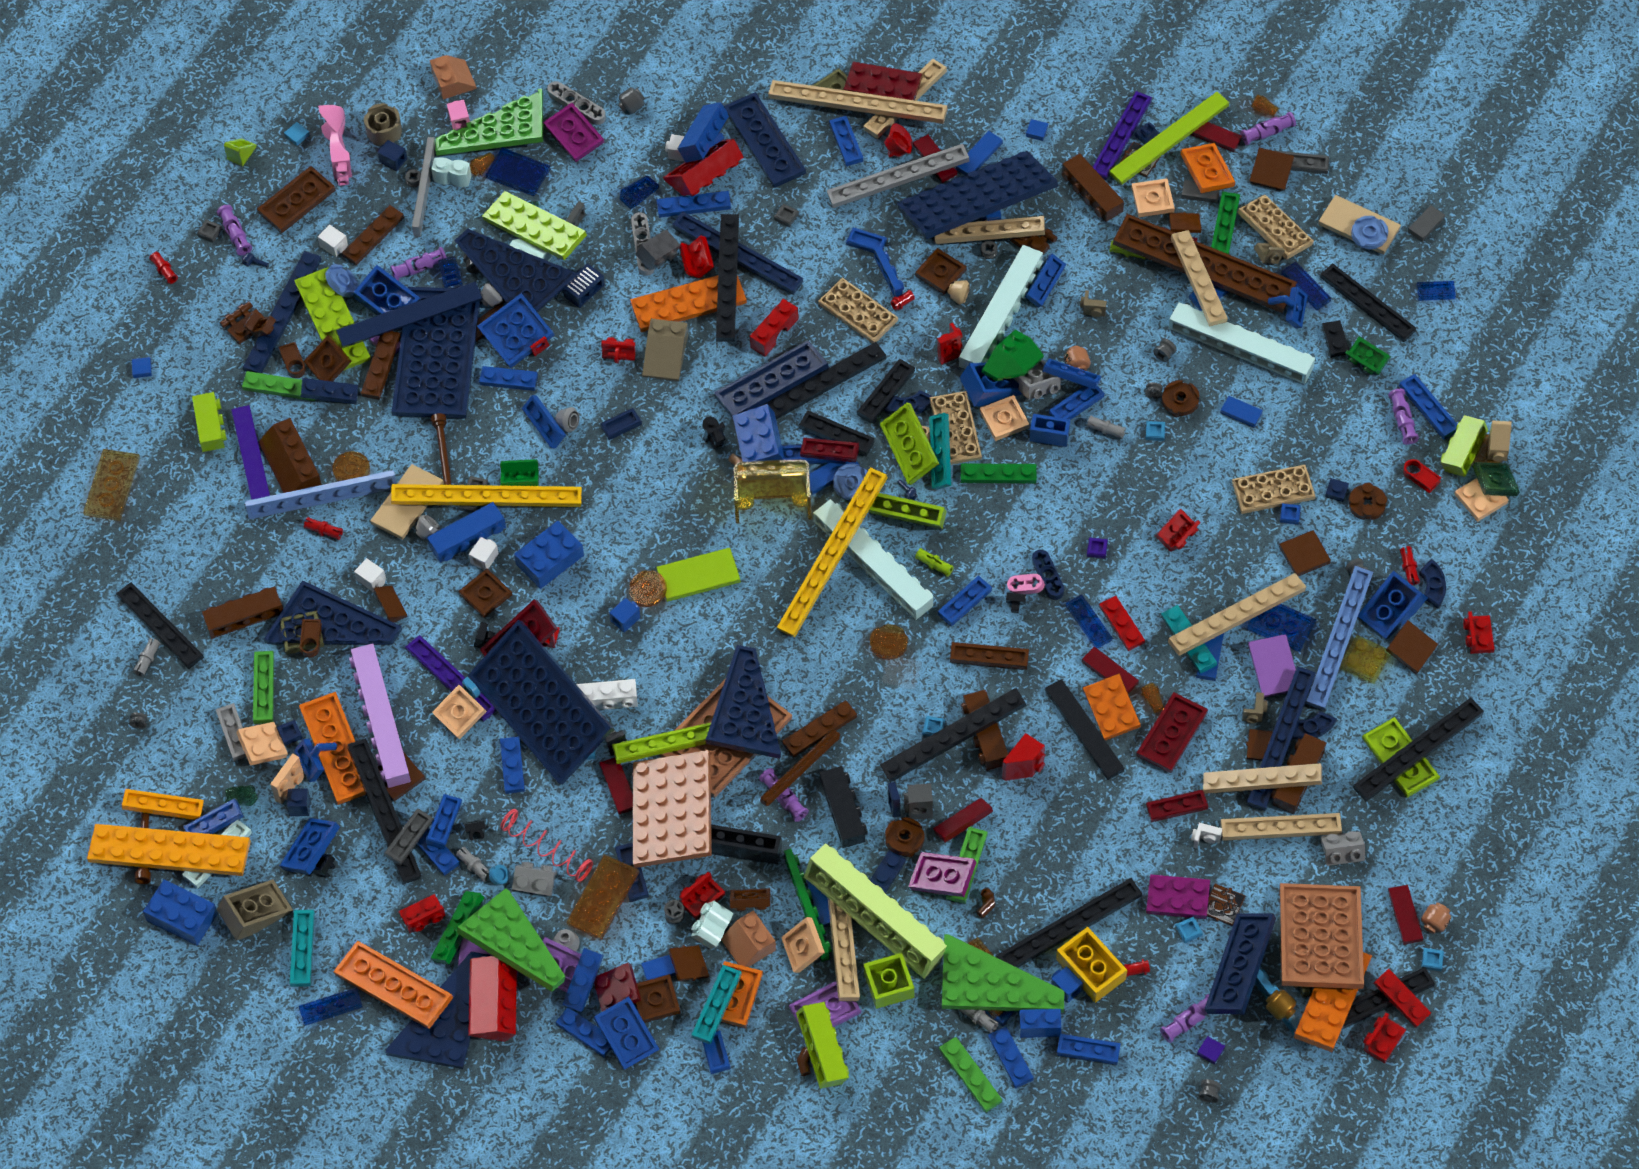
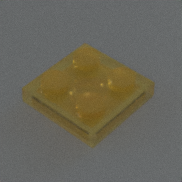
[1340,635,1391,684]

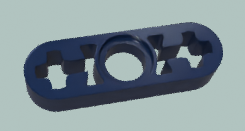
[1032,549,1064,600]

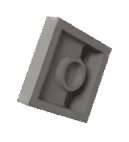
[1013,360,1061,399]

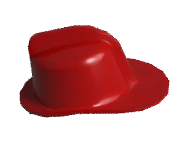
[884,123,913,157]

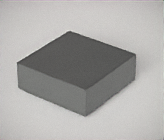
[774,204,799,227]
[197,219,222,242]

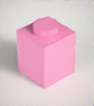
[447,100,470,130]

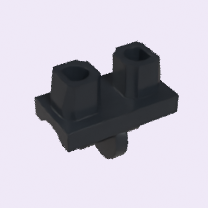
[702,416,726,449]

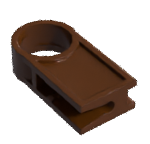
[279,342,306,378]
[300,619,322,658]

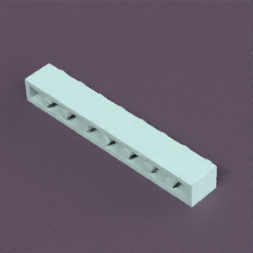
[959,245,1044,369]
[1169,302,1315,384]
[813,499,933,620]

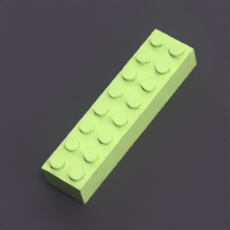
[804,843,947,979]

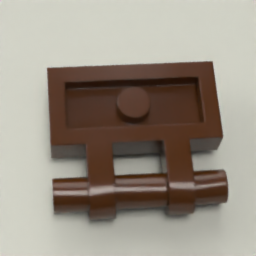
[1010,229,1058,255]
[219,301,264,345]

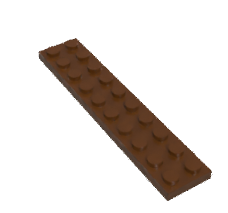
[1113,214,1297,313]

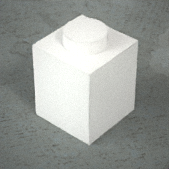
[665,134,684,161]
[318,225,348,257]
[469,537,499,570]
[354,558,386,592]

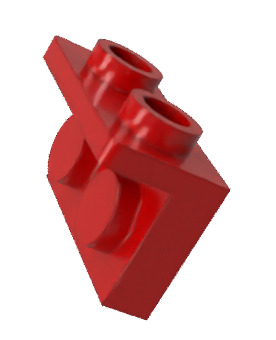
[679,235,714,278]
[937,322,963,365]
[1463,611,1495,654]
[399,894,446,933]
[1363,1013,1406,1063]

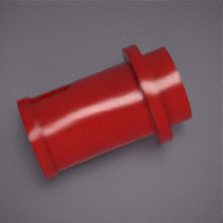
[890,290,915,311]
[1124,959,1150,977]

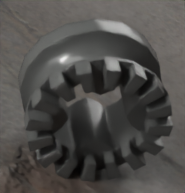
[405,169,421,187]
[981,241,997,259]
[1145,382,1162,399]
[129,712,148,729]

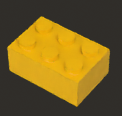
[1056,927,1127,1003]

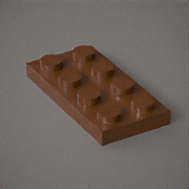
[257,166,336,233]

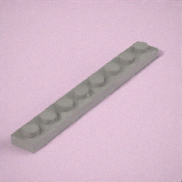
[827,144,970,208]

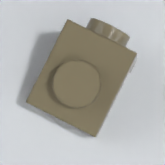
[1254,243,1285,264]
[1080,290,1107,317]
[1242,692,1267,724]

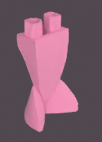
[318,105,352,186]

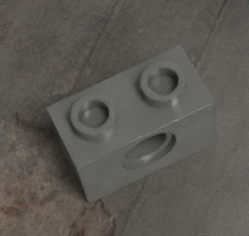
[904,783,933,820]

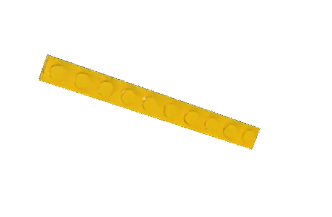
[777,467,888,638]
[391,484,582,507]

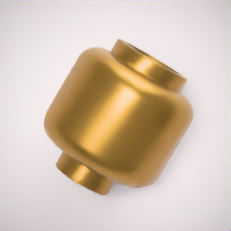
[1266,990,1296,1020]

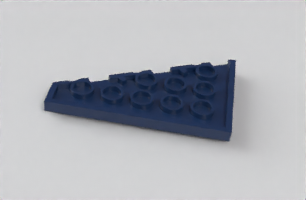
[454,229,579,313]
[264,580,402,645]
[706,645,781,759]
[385,951,491,1069]

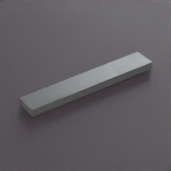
[412,137,436,237]

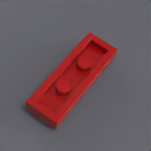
[1099,596,1145,651]
[1373,969,1431,1027]

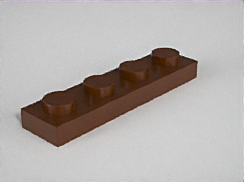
[342,205,404,265]
[361,331,401,400]
[950,642,1029,670]
[782,700,857,758]

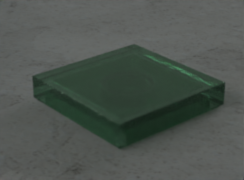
[1472,462,1520,496]

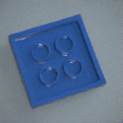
[477,293,555,368]

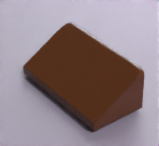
[374,586,408,623]

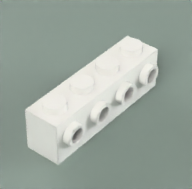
[576,679,638,710]

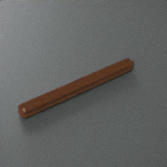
[760,729,840,806]

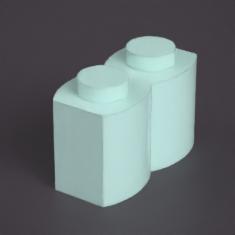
[431,157,471,187]
[691,901,733,949]

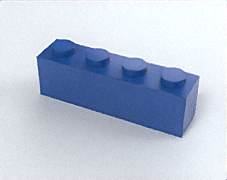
[677,102,729,163]
[427,502,506,563]

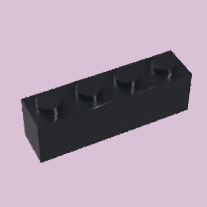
[820,766,868,848]
[711,824,782,864]

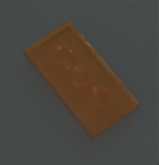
[83,449,140,521]
[566,854,640,940]

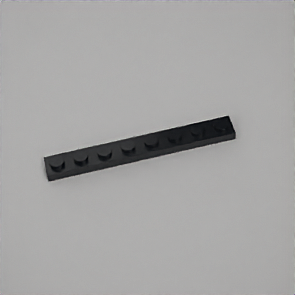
[716,214,739,342]
[759,342,886,420]
[880,688,1027,783]
[1353,697,1484,802]
[347,738,422,885]
[996,878,1142,968]

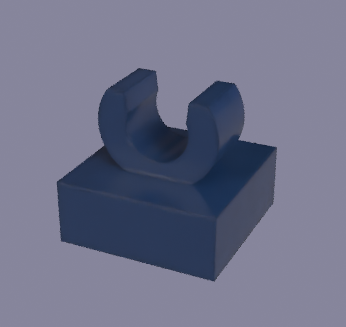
[1135,122,1160,145]

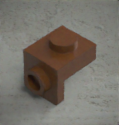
[244,312,276,337]

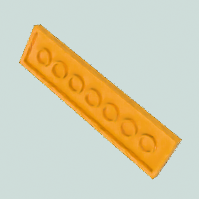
[87,824,251,876]

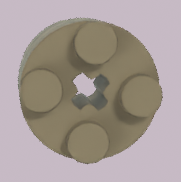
[364,103,402,146]

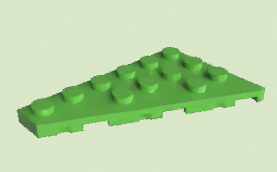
[435,88,543,156]
[457,888,565,992]
[942,934,1064,1013]

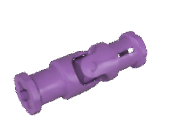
[1240,112,1296,145]
[217,205,252,256]
[390,247,447,281]
[1388,388,1419,445]
[759,768,809,822]
[1160,994,1209,1043]

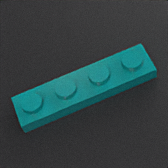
[929,413,951,490]
[1161,605,1217,674]
[290,910,315,987]
[691,965,742,1045]

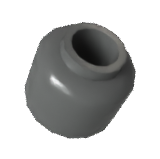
[618,87,645,114]

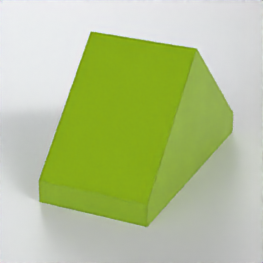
[224,138,257,166]

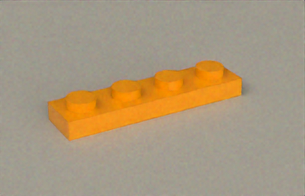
[122,789,204,820]

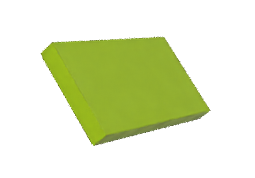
[880,402,939,485]
[657,547,741,602]
[1362,717,1440,798]

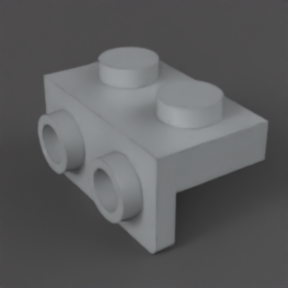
[1321,831,1365,866]
[512,862,557,896]

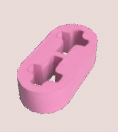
[1007,574,1045,594]

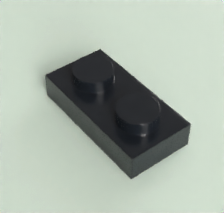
[1322,320,1349,357]

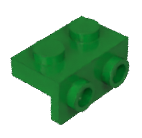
[1345,336,1391,375]
[500,459,539,486]

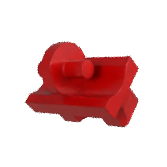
[601,337,636,364]

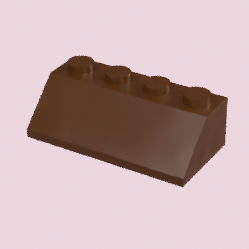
[258,418,322,493]

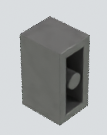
[635,230,680,270]

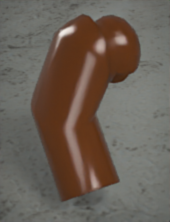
[976,888,995,919]
[797,1046,811,1076]

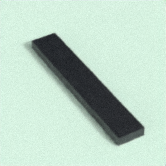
[1320,263,1416,342]
[116,582,204,669]
[1045,679,1125,780]
[1342,967,1435,1029]

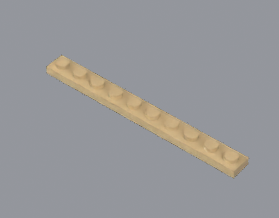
[768,80,948,124]

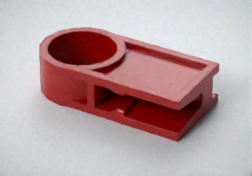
[1403,459,1442,494]

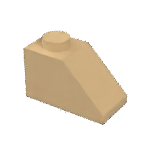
[1488,420,1511,462]

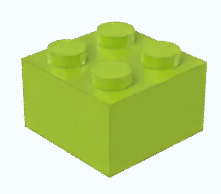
[863,953,915,1009]

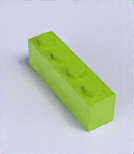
[868,493,947,529]
[796,1002,849,1089]

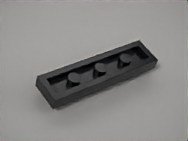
[857,359,915,424]
[799,410,875,456]

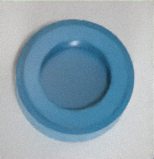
[489,865,509,885]

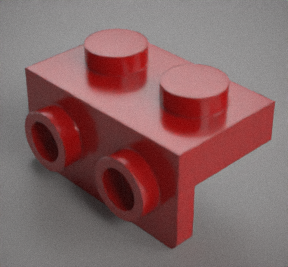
[1155,509,1201,552]
[679,871,726,920]

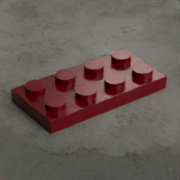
[844,62,922,101]
[480,599,558,656]
[1136,692,1208,773]

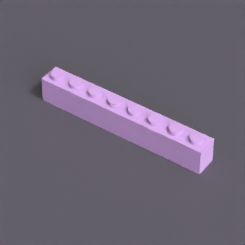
[349,643,411,788]

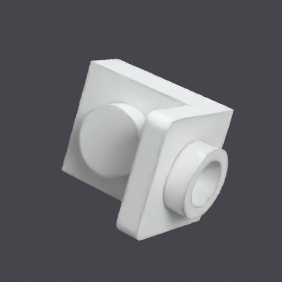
[1191,823,1222,848]

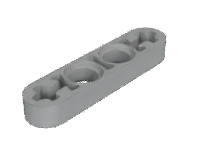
[547,81,606,125]
[631,212,655,276]

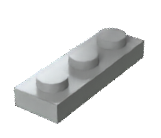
[215,703,246,761]

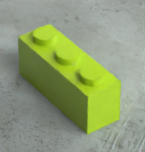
[192,392,227,452]
[1441,415,1488,477]

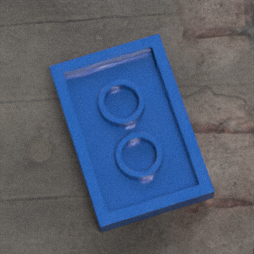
[279,818,340,875]
[593,997,659,1070]

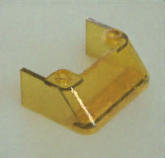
[733,459,812,523]

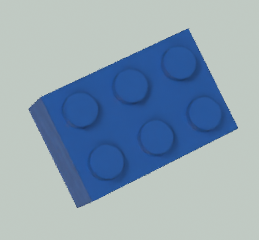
[733,404,786,473]
[514,521,584,589]
[143,879,218,946]

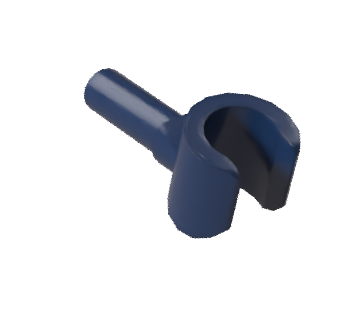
[242,253,269,267]
[897,480,917,500]

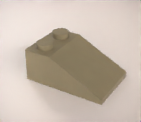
[642,319,688,381]
[217,879,293,941]

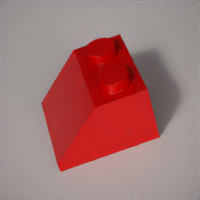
[1002,733,1046,781]

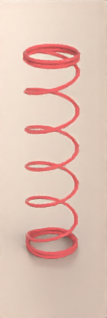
[500,809,593,882]

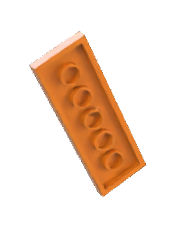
[630,275,747,332]
[299,692,366,805]
[333,940,453,1029]
[1294,952,1372,1052]

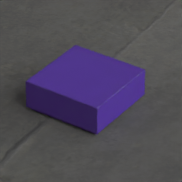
[1087,537,1108,559]
[1197,1036,1225,1065]

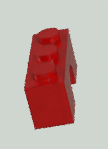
[749,298,799,357]

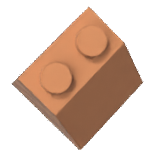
[430,55,477,99]
[721,910,776,967]

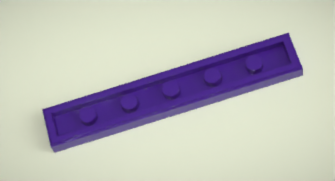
[1092,91,1152,180]
[231,405,270,500]
[405,635,497,722]

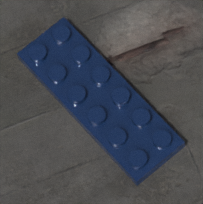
[724,92,806,188]
[714,340,829,419]
[1205,913,1276,1014]

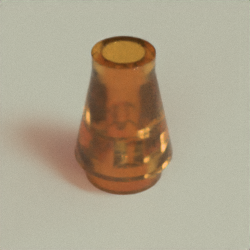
[1251,94,1279,117]
[470,152,495,176]
[1140,683,1164,713]

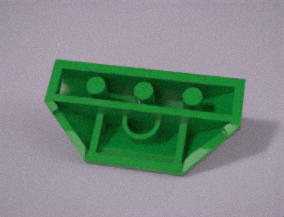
[982,329,1044,381]

